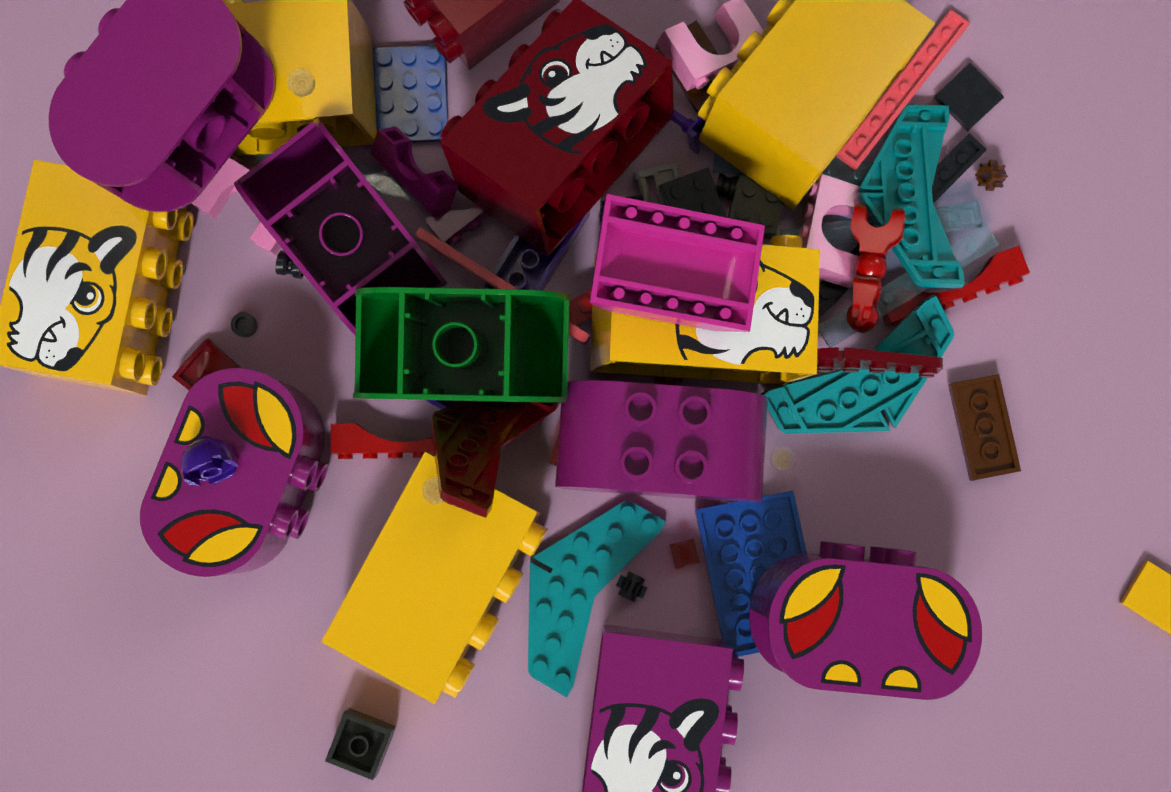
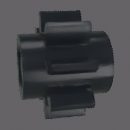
[616,571,647,602]

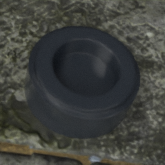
[231,312,257,338]

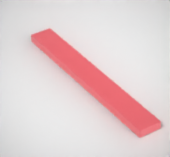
[836,9,970,171]
[415,227,591,345]

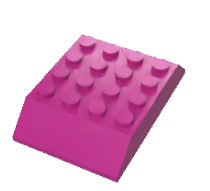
[589,194,765,332]

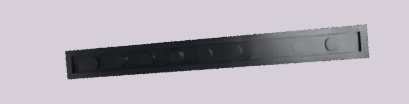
[818,133,987,319]

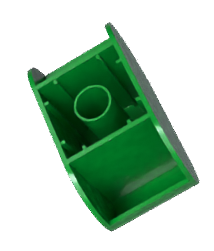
[353,287,569,402]

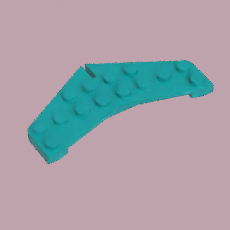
[858,105,965,288]
[760,295,954,434]
[528,501,666,698]

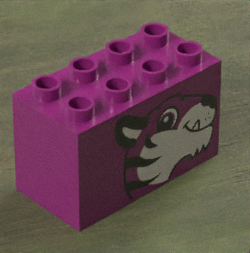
[582,624,744,792]

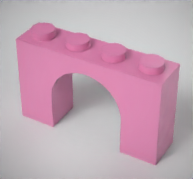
[657,0,763,91]
[191,154,282,256]
[799,174,870,288]

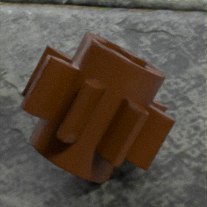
[975,160,1008,191]

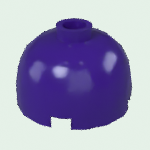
[181,436,238,486]

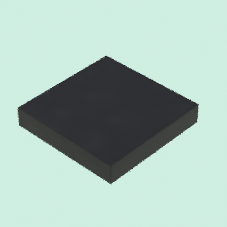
[934,63,1004,132]

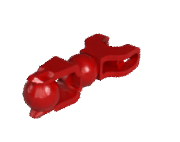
[846,204,905,333]

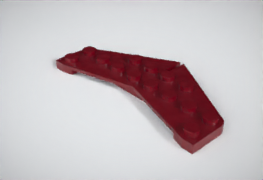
[817,347,943,378]
[430,401,561,518]

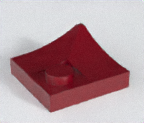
[172,338,242,390]

